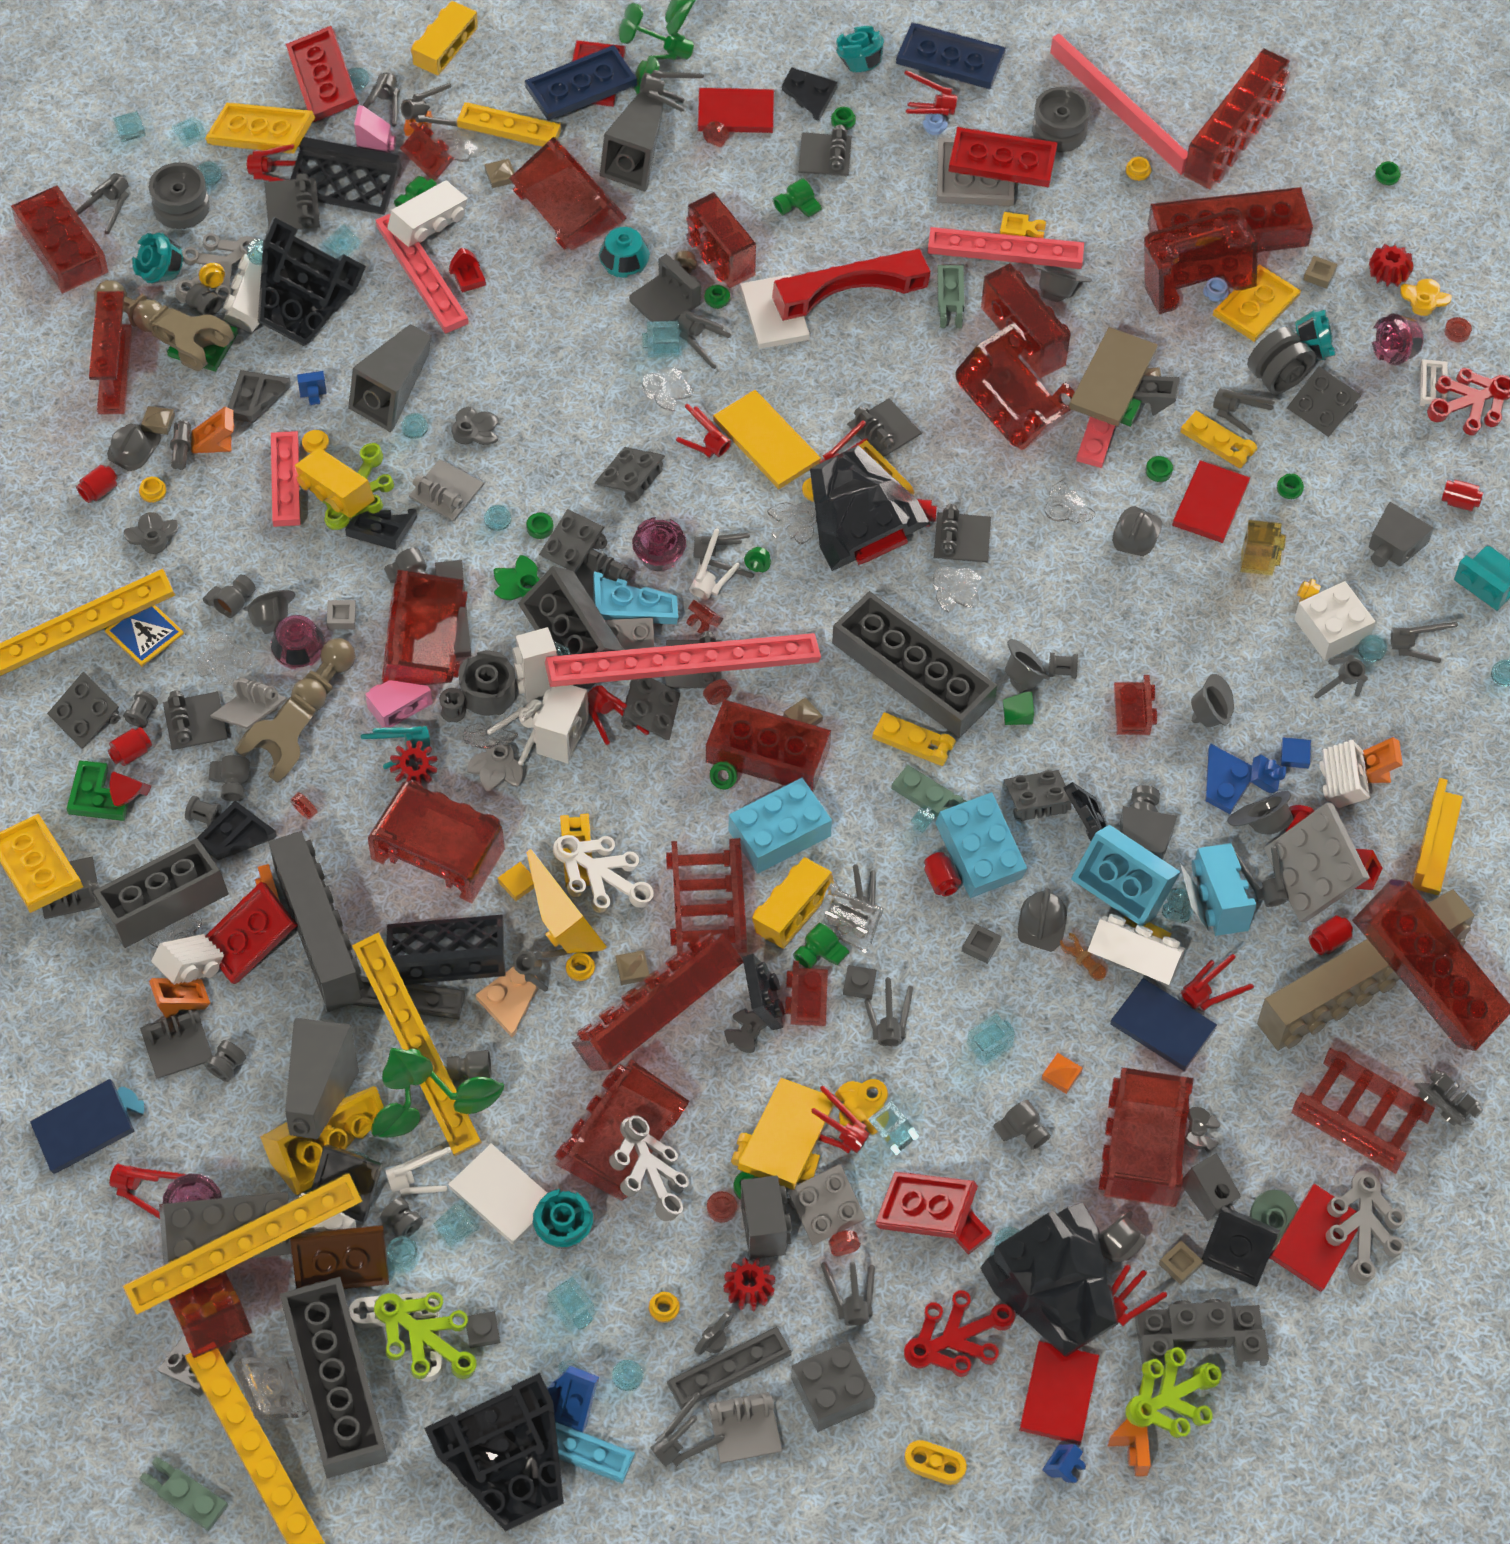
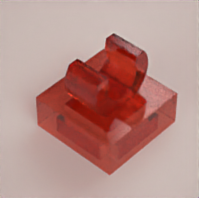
[686,599,724,634]

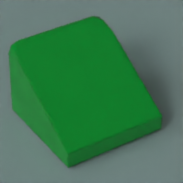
[1003,691,1034,725]

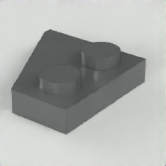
[227,370,291,422]

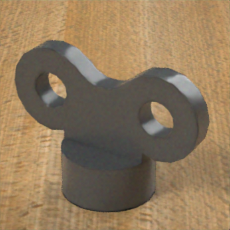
[694,1311,734,1355]

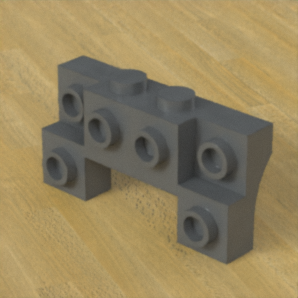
[1135,1299,1269,1367]

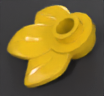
[1400,279,1452,316]
[835,1079,888,1135]

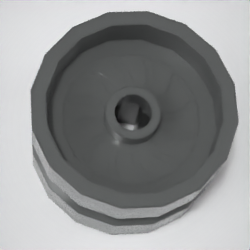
[1032,86,1090,153]
[148,162,210,229]
[1247,327,1316,395]

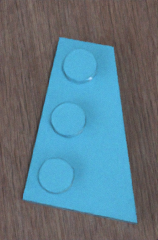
[593,571,678,624]

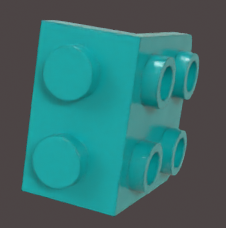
[1454,546,1510,611]

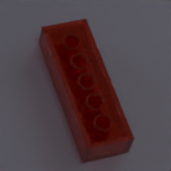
[1184,48,1290,189]
[1147,187,1313,264]
[1352,879,1510,1051]
[571,933,743,1071]

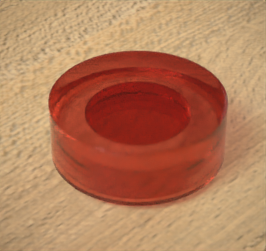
[703,121,729,147]
[1444,317,1472,342]
[703,679,732,705]
[290,792,318,820]
[707,1191,737,1223]
[828,1230,861,1256]

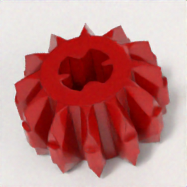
[1369,243,1414,287]
[390,740,438,789]
[723,1257,775,1311]

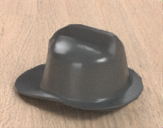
[1037,268,1092,302]
[107,423,161,471]
[1112,506,1162,556]
[243,590,296,634]
[1005,639,1050,692]
[1191,674,1234,727]
[1227,791,1294,835]
[1018,888,1067,952]
[1099,1211,1146,1262]

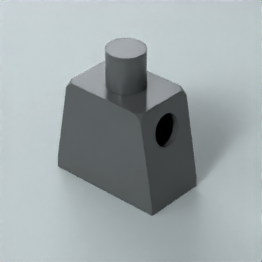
[1369,502,1434,567]
[1120,806,1177,860]
[1179,1153,1241,1221]

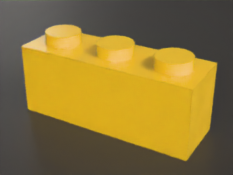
[411,0,478,76]
[294,447,375,518]
[752,857,835,949]

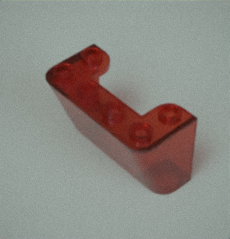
[955,322,1075,450]
[554,1059,690,1201]

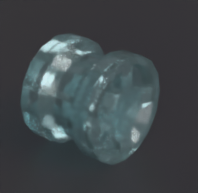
[1161,888,1191,923]
[387,1236,419,1273]

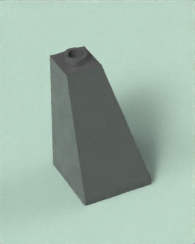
[599,92,664,192]
[348,324,431,432]
[285,1018,359,1139]

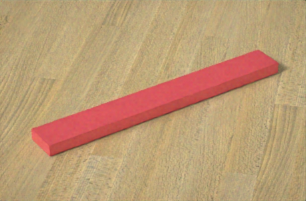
[1050,34,1190,175]

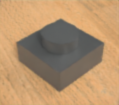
[962,924,1001,964]
[843,965,877,1000]
[466,1311,500,1349]

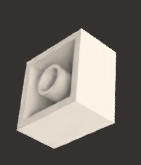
[1294,581,1376,660]
[532,685,589,764]

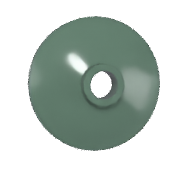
[1250,1190,1298,1251]

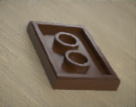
[290,1225,389,1289]

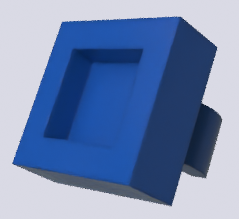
[297,371,327,405]
[1250,755,1287,793]
[1042,1444,1086,1483]

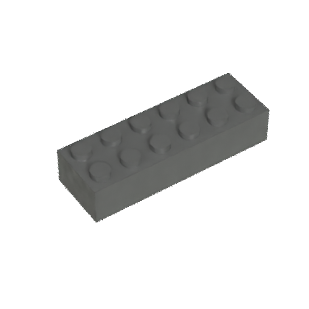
[832,591,997,738]
[268,830,364,1012]
[280,1277,388,1479]

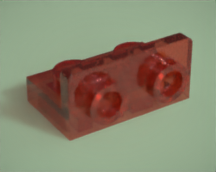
[399,121,455,181]
[1113,675,1157,735]
[785,961,828,1026]

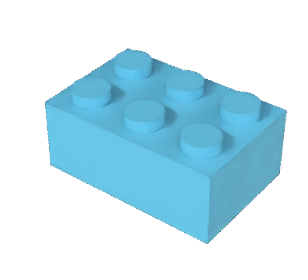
[728,778,832,874]
[935,792,1027,898]
[1071,825,1180,926]

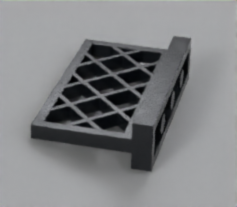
[290,137,402,215]
[386,914,506,985]

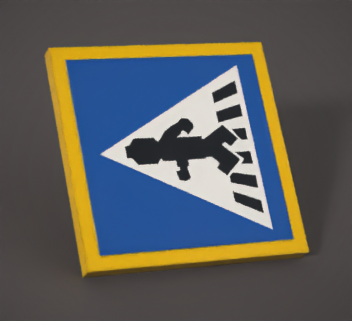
[105,605,184,667]

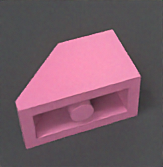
[354,105,396,153]
[365,680,433,727]

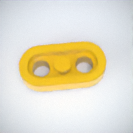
[904,1440,967,1485]

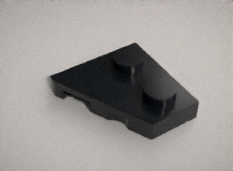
[197,801,277,860]

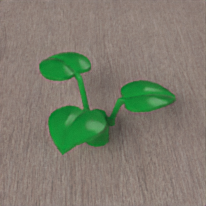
[619,0,696,95]
[371,1048,504,1138]

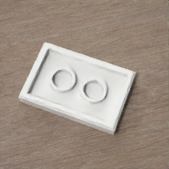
[740,274,810,349]
[448,1144,547,1246]

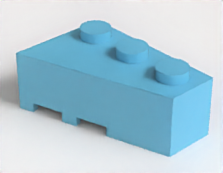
[1192,843,1256,936]

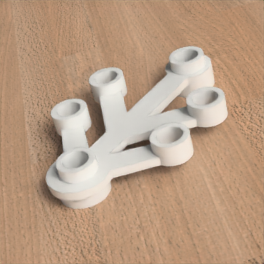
[553,835,654,913]

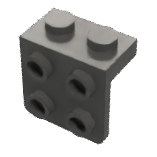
[629,253,701,329]

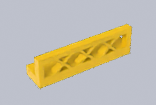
[1411,778,1463,896]

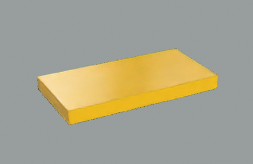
[205,102,315,154]
[713,390,821,490]
[0,814,83,913]
[737,1078,835,1190]

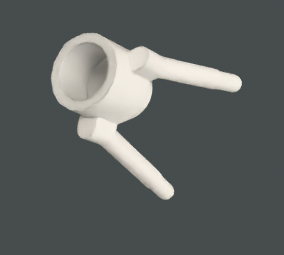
[689,529,740,599]
[487,699,544,765]
[385,1146,451,1197]

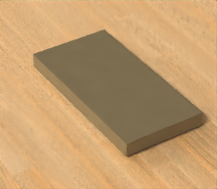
[1069,327,1158,427]

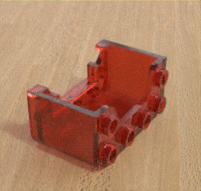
[1144,210,1258,315]
[368,781,505,903]
[1098,1067,1194,1208]

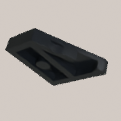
[782,67,838,121]
[345,509,417,550]
[1063,782,1108,841]

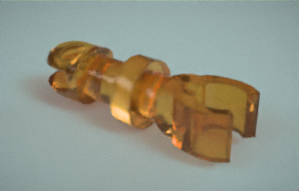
[1060,933,1106,981]

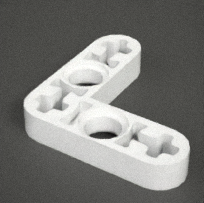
[349,1292,442,1382]

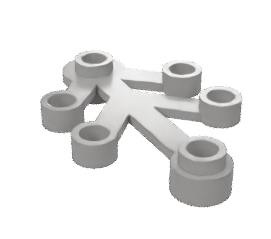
[175,233,261,302]
[609,1115,689,1221]
[1326,1171,1405,1286]

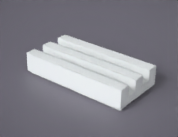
[1419,359,1448,406]

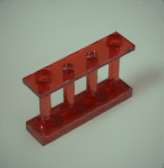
[89,291,133,414]
[666,838,747,956]
[1291,1047,1435,1174]

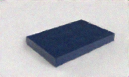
[1110,978,1217,1072]
[30,1079,135,1174]

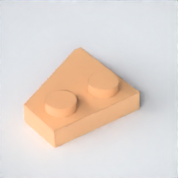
[476,966,539,1037]

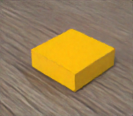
[497,862,534,901]

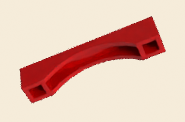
[772,249,931,321]

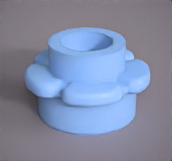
[923,114,948,135]
[1203,277,1229,302]

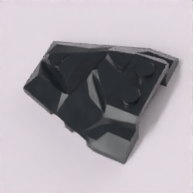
[258,217,366,346]
[810,445,930,571]
[980,1203,1118,1357]
[424,1373,564,1532]

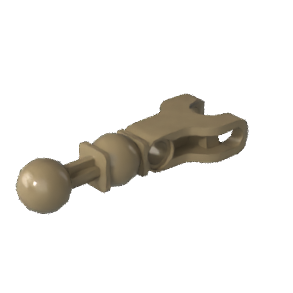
[94,280,234,371]
[235,638,356,783]

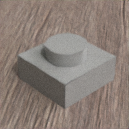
[327,600,356,629]

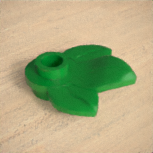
[494,555,540,600]

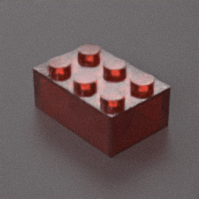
[686,192,756,288]
[167,1271,253,1358]

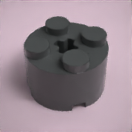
[458,650,516,716]

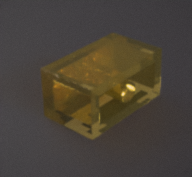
[1240,520,1286,576]

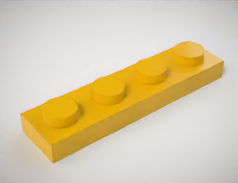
[457,102,561,149]

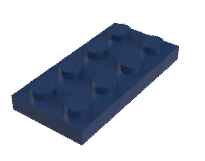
[896,22,1006,90]
[525,45,637,121]

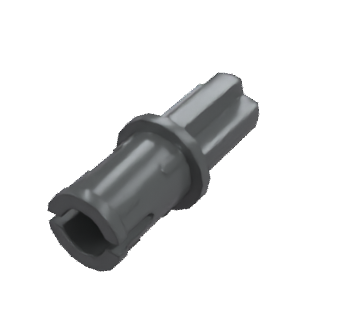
[170,420,192,470]

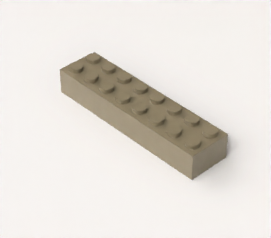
[1257,889,1475,1051]

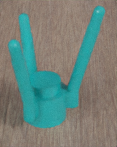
[360,726,430,769]

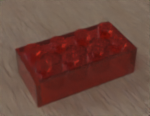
[11,185,108,293]
[981,263,1071,378]
[706,699,831,792]

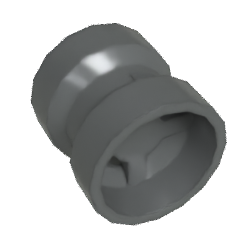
[185,283,223,315]
[1130,785,1160,812]
[205,1040,246,1082]
[380,1197,423,1241]

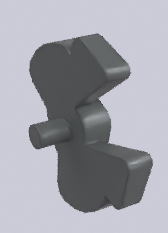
[724,1010,767,1053]
[1183,1107,1220,1152]

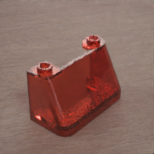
[509,136,627,250]
[381,570,467,685]

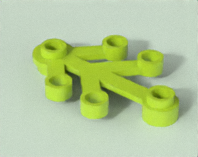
[322,443,394,530]
[374,1292,477,1379]
[1125,1347,1221,1438]

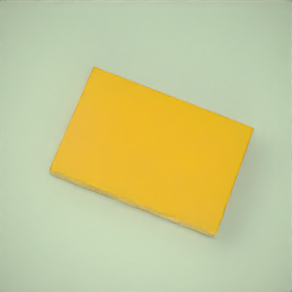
[1213,264,1301,342]

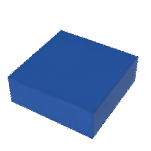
[1281,737,1311,769]

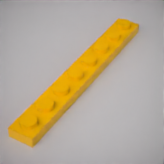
[0,569,176,676]
[352,932,482,1156]
[122,1174,362,1315]
[185,1341,325,1544]

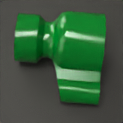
[394,176,437,207]
[773,178,822,218]
[793,923,849,970]

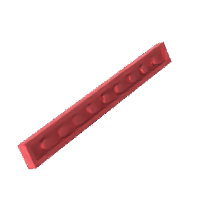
[545,633,821,687]

